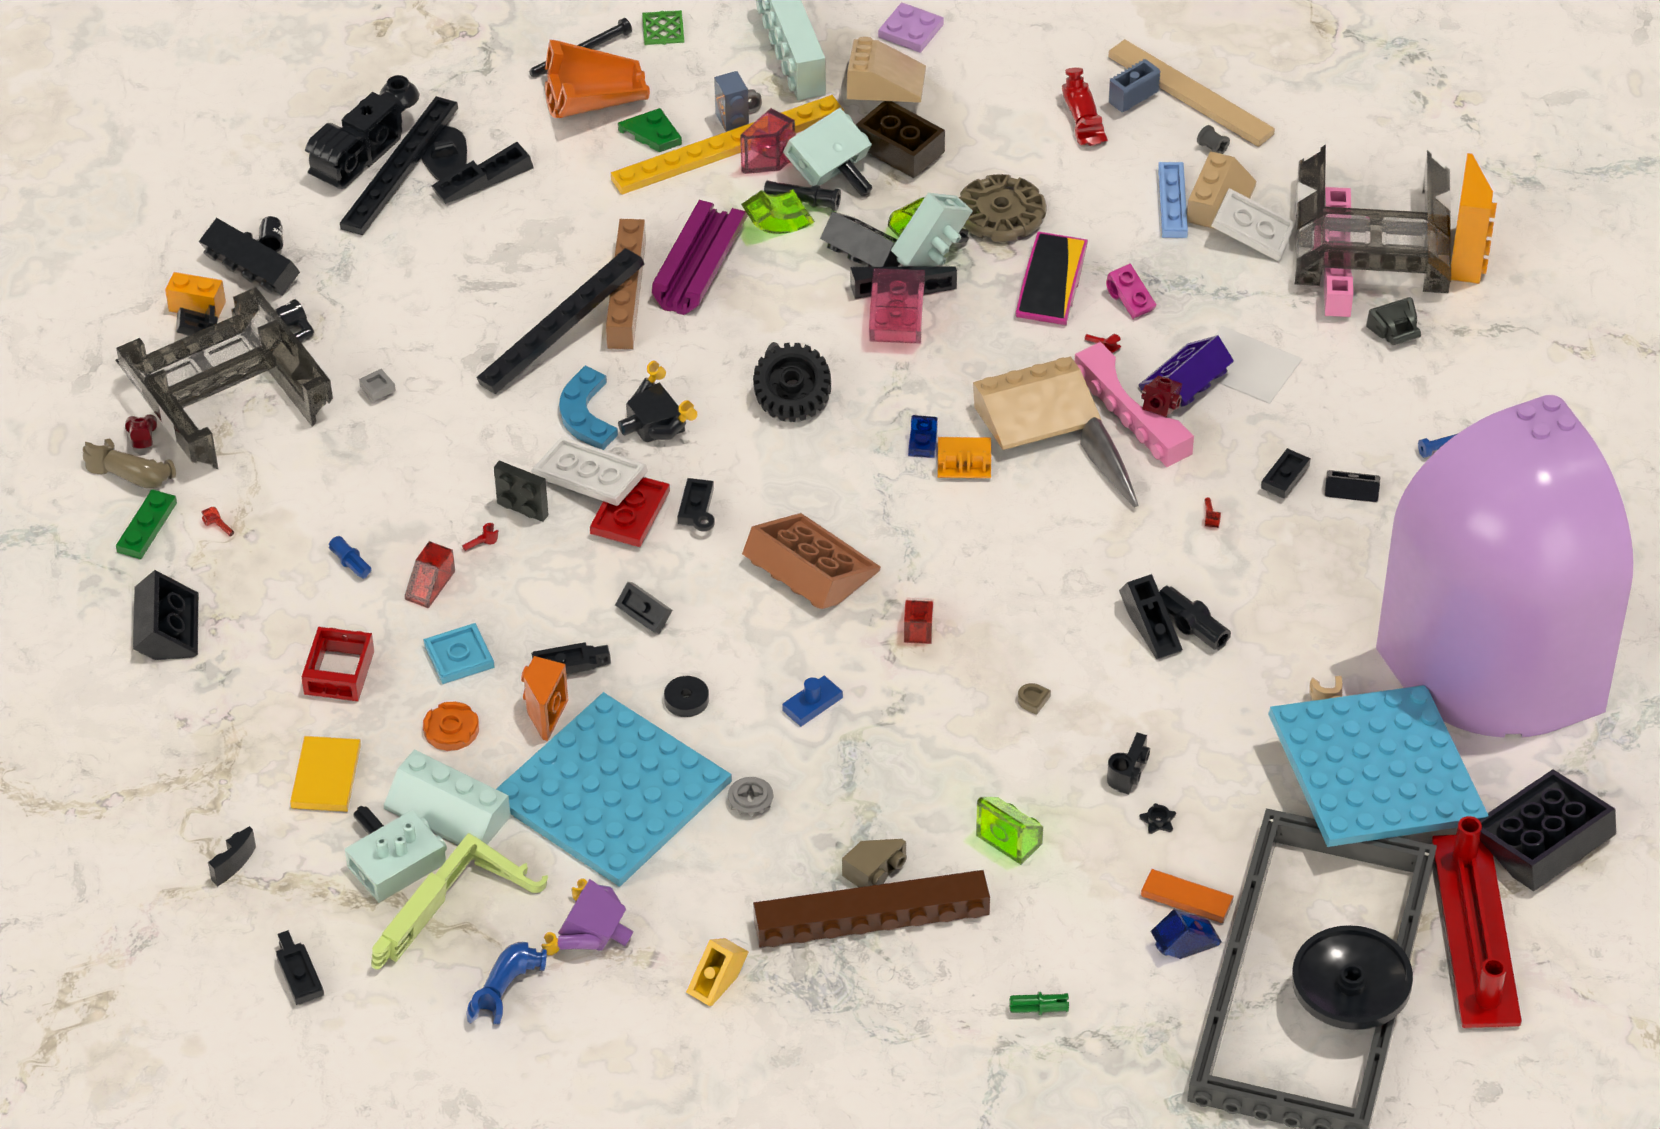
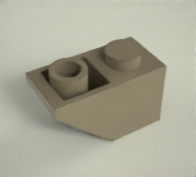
[842,839,907,887]

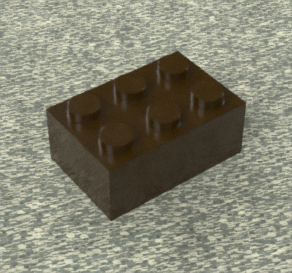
[856,101,945,178]

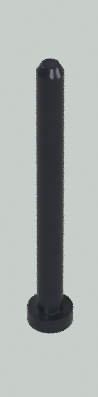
[529,18,632,77]

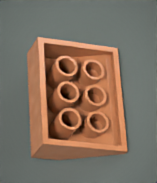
[742,513,881,609]

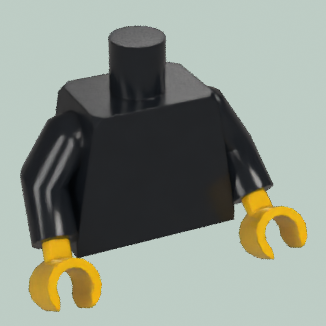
[618,361,697,442]

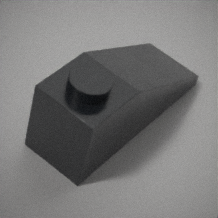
[1119,574,1183,660]

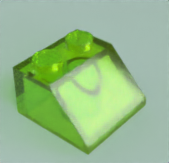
[976,797,1043,865]

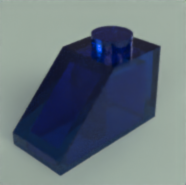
[1150,908,1222,959]

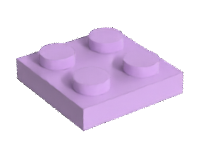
[878,2,944,53]

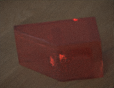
[404,541,455,608]
[904,597,934,644]

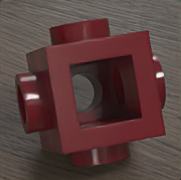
[1141,376,1182,417]

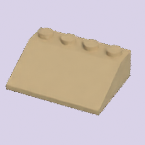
[847,37,926,102]
[973,356,1101,450]

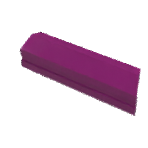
[651,200,748,315]

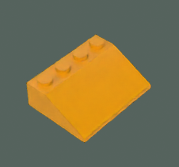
[1449,153,1497,284]

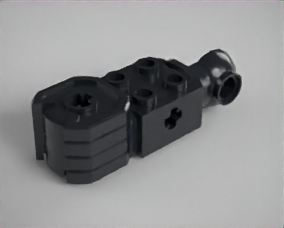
[305,75,420,189]

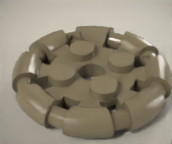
[958,174,1047,242]

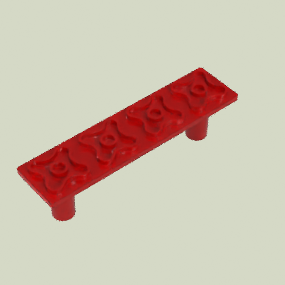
[1432,816,1522,1028]

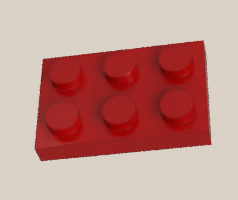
[590,477,670,547]

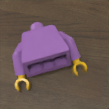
[541,879,634,955]

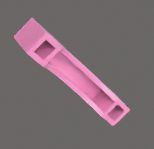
[1323,187,1353,317]
[1075,342,1194,467]

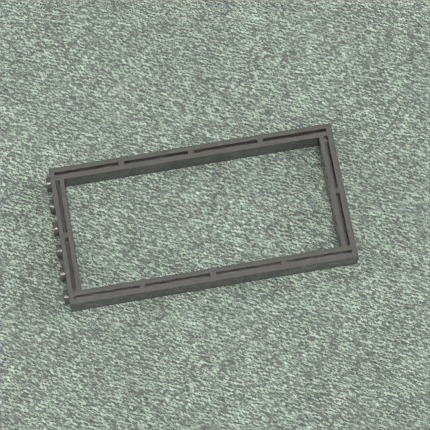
[1187,808,1437,1129]

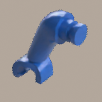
[466,942,547,1024]

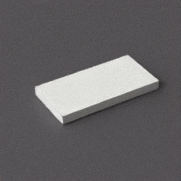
[531,436,648,506]

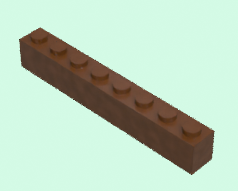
[753,870,990,948]

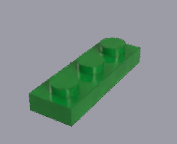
[116,489,177,559]

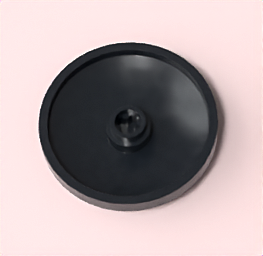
[1292,925,1413,1030]

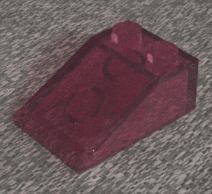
[869,268,925,344]

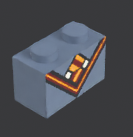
[714,71,749,132]

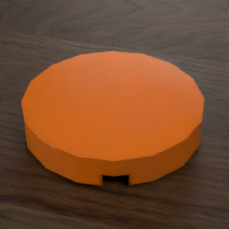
[423,701,479,751]

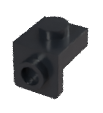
[176,305,218,340]

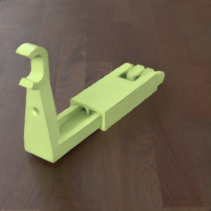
[371,833,548,969]

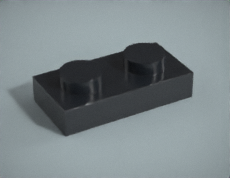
[1261,448,1311,499]
[615,582,673,634]

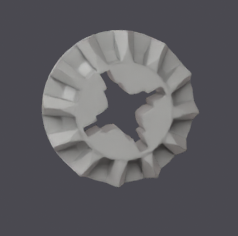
[728,777,773,817]

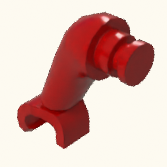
[1062,67,1108,146]

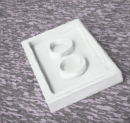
[1211,188,1296,262]

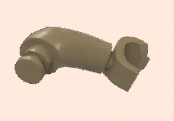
[83,438,176,489]

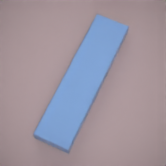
[1158,162,1188,238]

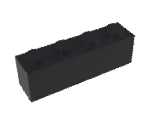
[198,217,300,296]

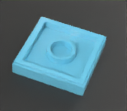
[423,623,495,684]

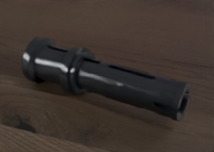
[764,180,841,211]

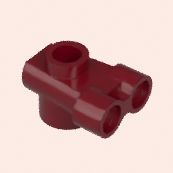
[125,414,157,449]

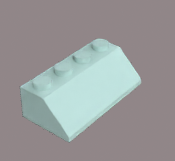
[384,749,511,845]

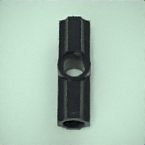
[1160,585,1231,651]

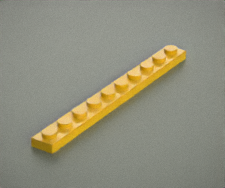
[611,95,844,195]

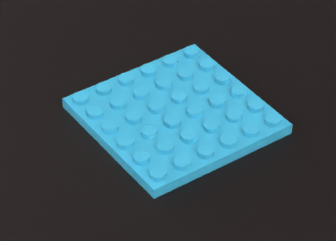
[1268,685,1489,847]
[496,692,732,887]

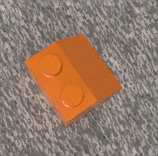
[521,656,568,741]

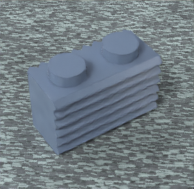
[1109,59,1161,112]

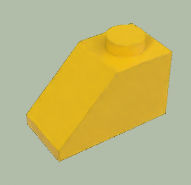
[686,938,749,1006]

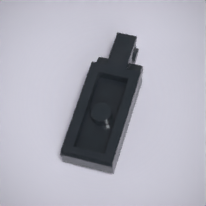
[531,642,611,674]
[276,930,324,1005]

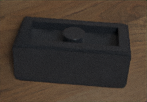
[1325,470,1380,502]

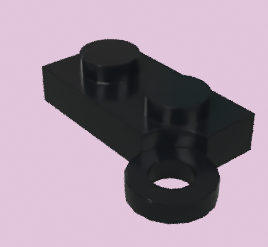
[677,478,715,532]

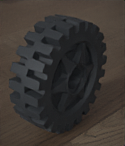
[753,343,831,422]

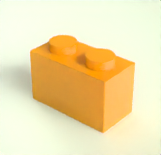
[165,272,226,318]

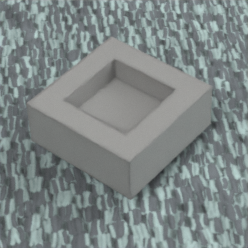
[359,369,396,402]

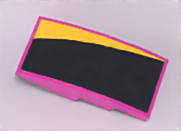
[1016,232,1088,325]

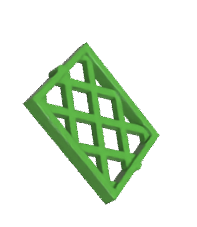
[642,10,684,45]

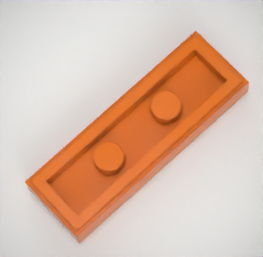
[1141,869,1234,923]

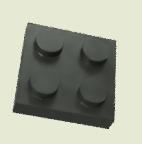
[494,460,549,522]

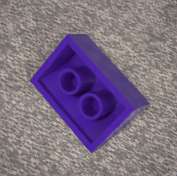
[1138,335,1234,407]

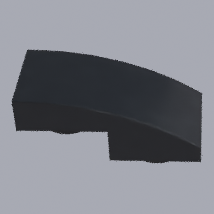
[208,826,256,887]

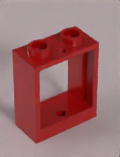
[301,627,374,701]

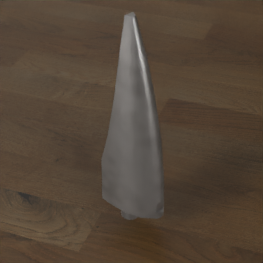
[1080,417,1139,507]

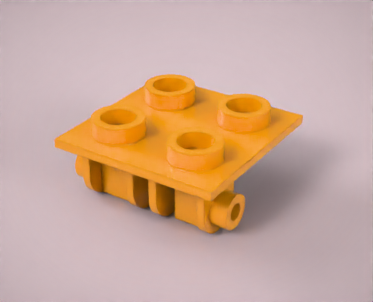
[938,437,991,478]

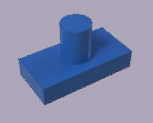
[782,675,843,727]

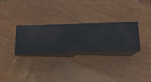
[431,142,534,204]
[850,266,957,299]

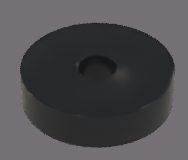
[664,676,709,717]

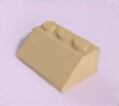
[1187,151,1257,229]

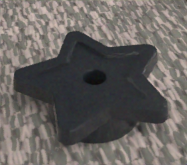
[1139,803,1176,834]

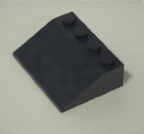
[1478,769,1616,891]

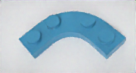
[559,365,618,450]

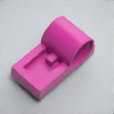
[1106,263,1156,319]

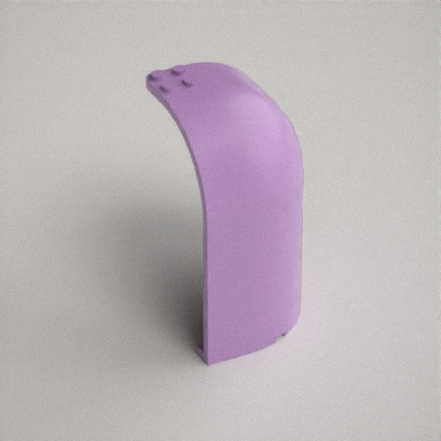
[1376,395,1633,737]

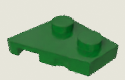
[618,108,682,152]

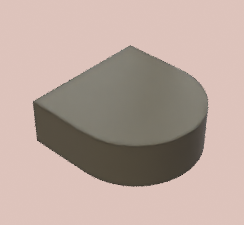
[1018,683,1051,715]

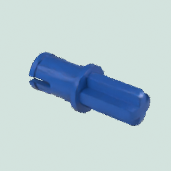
[329,536,372,579]

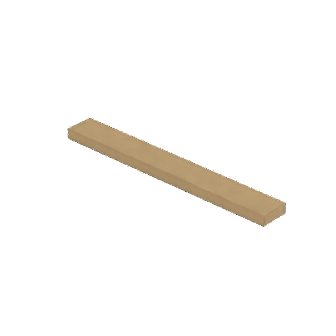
[1108,39,1275,147]

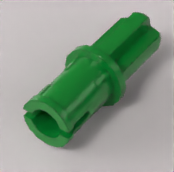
[1009,992,1069,1015]

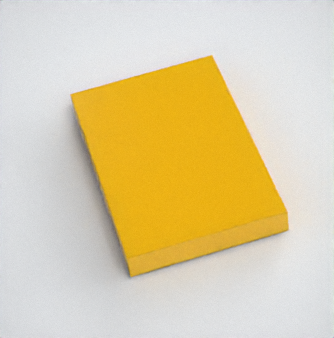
[290,736,361,812]

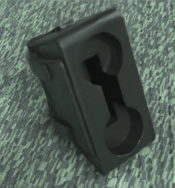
[1366,297,1421,345]

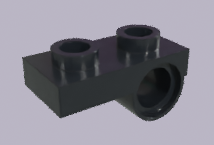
[1107,732,1150,795]

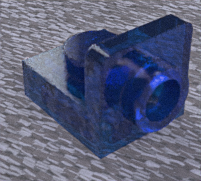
[908,415,938,458]

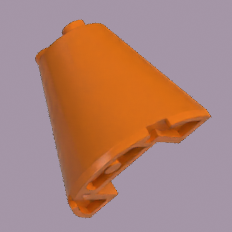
[545,40,650,118]

